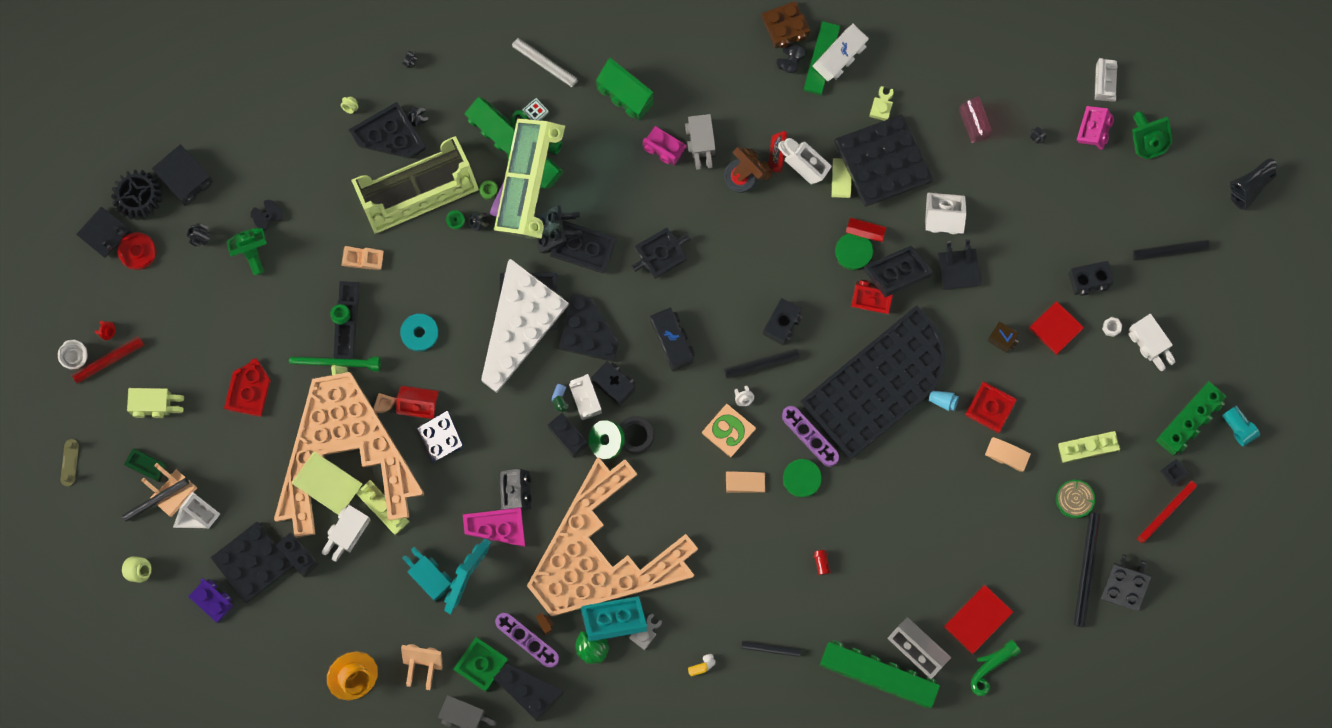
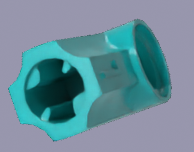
[1222,406,1260,447]

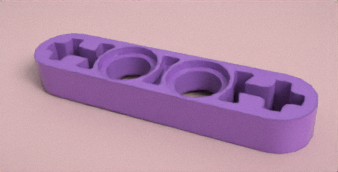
[782,406,839,467]
[495,613,559,668]

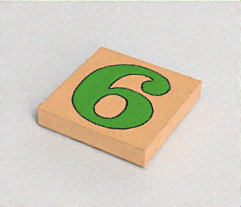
[702,404,756,458]

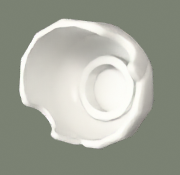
[58,340,88,370]

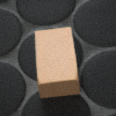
[726,472,765,493]

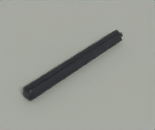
[1074,512,1100,627]

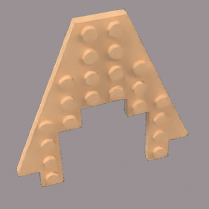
[274,372,424,538]
[527,457,698,617]

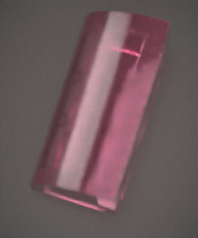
[959,96,992,143]

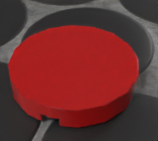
[118,232,157,270]

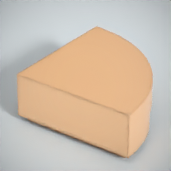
[373,393,397,413]

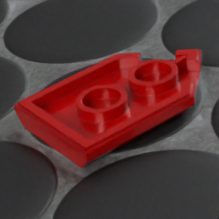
[224,358,271,417]

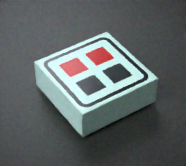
[522,98,549,121]

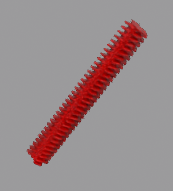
[71,336,144,383]

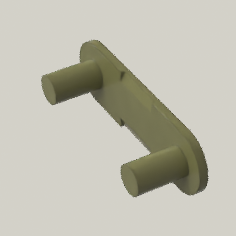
[60,439,79,487]

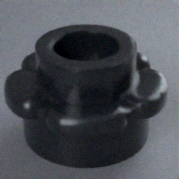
[402,51,418,68]
[1030,127,1047,144]

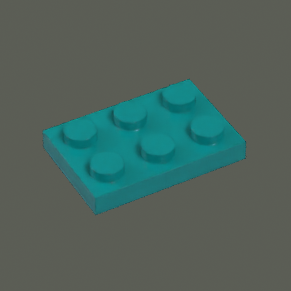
[581,596,647,641]

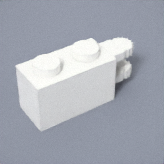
[778,138,832,184]
[1128,314,1175,371]
[322,505,371,562]

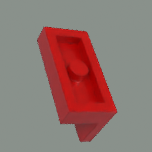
[396,386,439,419]

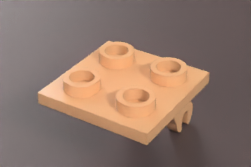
[141,463,197,517]
[401,644,443,690]

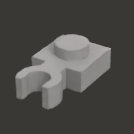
[629,614,662,651]

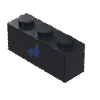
[650,307,695,372]

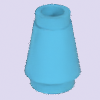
[929,391,959,411]

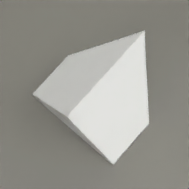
[173,492,220,529]

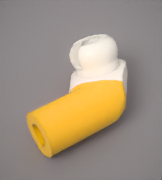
[688,654,715,677]

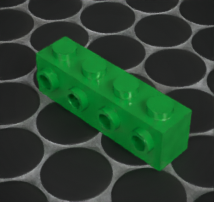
[1155,381,1226,455]

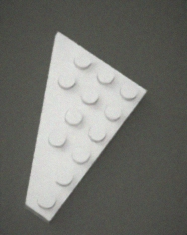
[481,259,569,393]

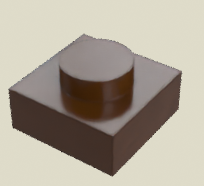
[535,613,554,636]

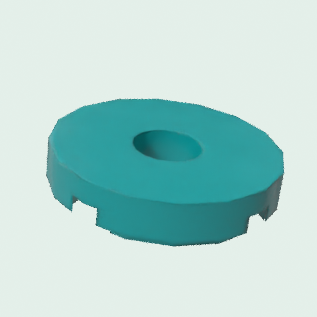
[400,314,439,352]

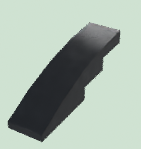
[333,281,360,359]

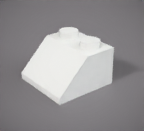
[925,193,966,234]

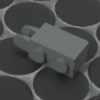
[438,695,497,728]

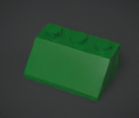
[596,58,654,120]

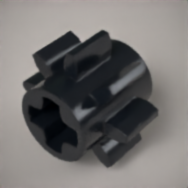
[186,223,211,247]

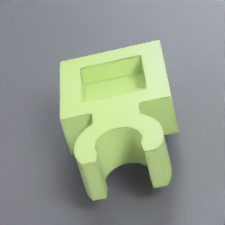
[869,86,893,121]

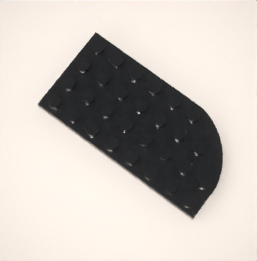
[800,305,945,460]

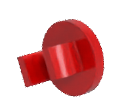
[94,321,116,340]

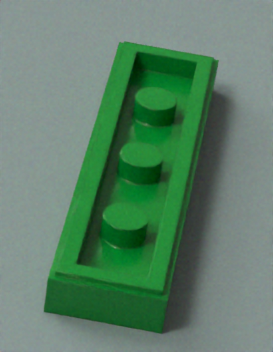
[803,21,840,96]

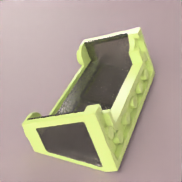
[352,136,479,234]

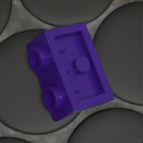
[188,578,233,623]

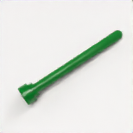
[289,356,381,372]

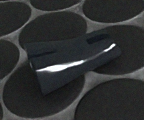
[1230,158,1277,210]

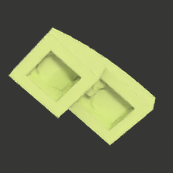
[831,158,851,198]

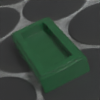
[124,448,168,482]

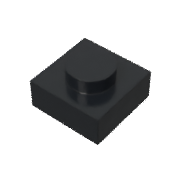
[1160,458,1189,486]

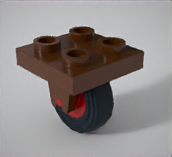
[724,147,773,193]

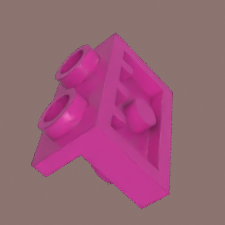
[1077,106,1114,150]
[643,126,687,165]

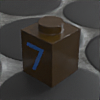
[988,321,1019,353]

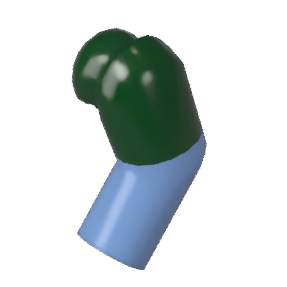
[551,384,569,412]

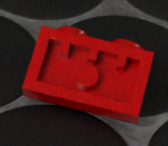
[851,280,893,314]

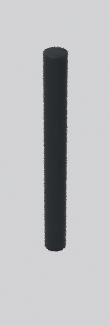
[123,478,189,522]

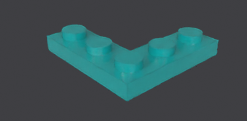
[444,538,491,614]

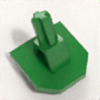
[1132,111,1172,160]
[227,228,267,275]

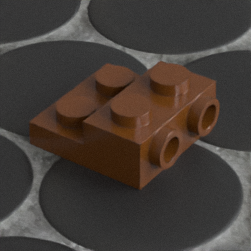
[761,1,810,48]

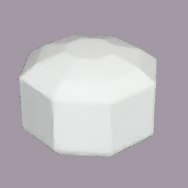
[1102,317,1122,337]

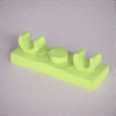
[1058,431,1120,463]
[356,480,409,535]

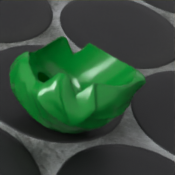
[575,631,610,664]

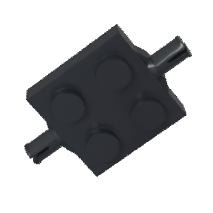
[631,227,690,279]

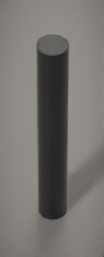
[741,641,801,657]

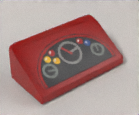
[768,131,787,173]

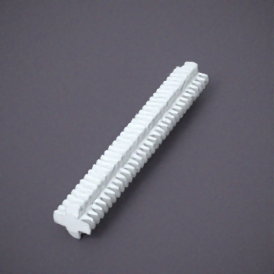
[512,38,578,87]

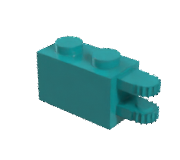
[402,547,452,603]

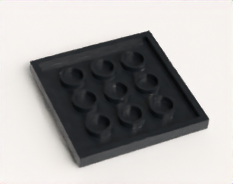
[834,114,933,207]

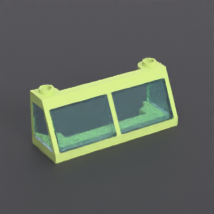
[494,119,565,238]

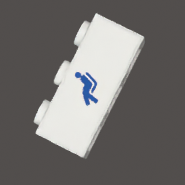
[813,24,869,81]

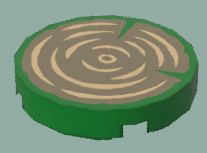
[1056,480,1095,519]

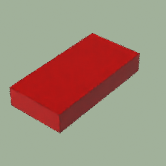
[846,218,886,242]

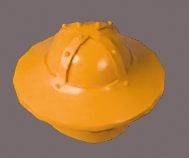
[327,651,378,700]

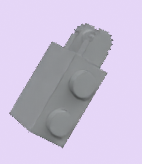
[685,114,715,170]

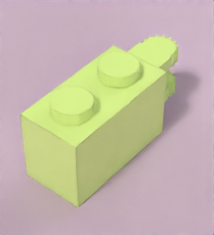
[127,388,184,418]

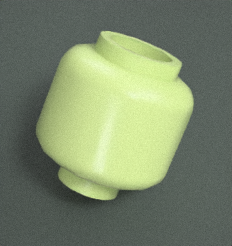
[122,556,152,583]

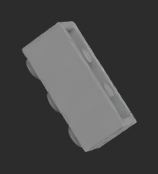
[887,617,951,679]

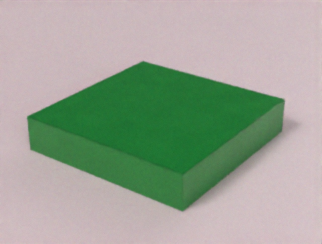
[453,637,509,692]

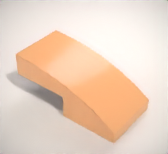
[341,246,384,270]
[985,437,1031,472]

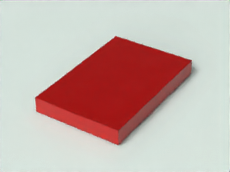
[944,585,1013,654]

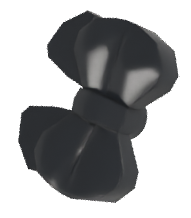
[776,44,806,73]
[250,200,283,231]

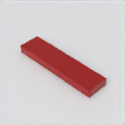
[1137,481,1197,543]

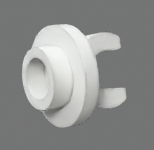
[735,386,754,406]

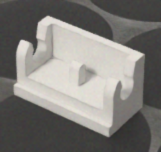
[1095,58,1117,101]
[569,374,602,420]

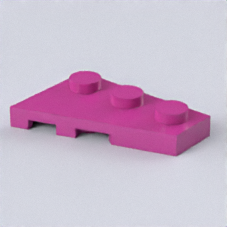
[463,508,525,547]

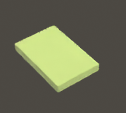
[292,451,362,515]

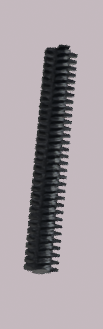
[1133,239,1209,261]
[724,348,800,379]

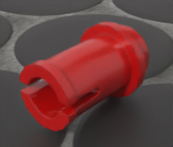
[813,550,831,575]

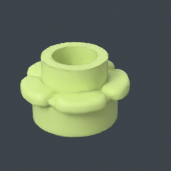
[341,97,359,114]

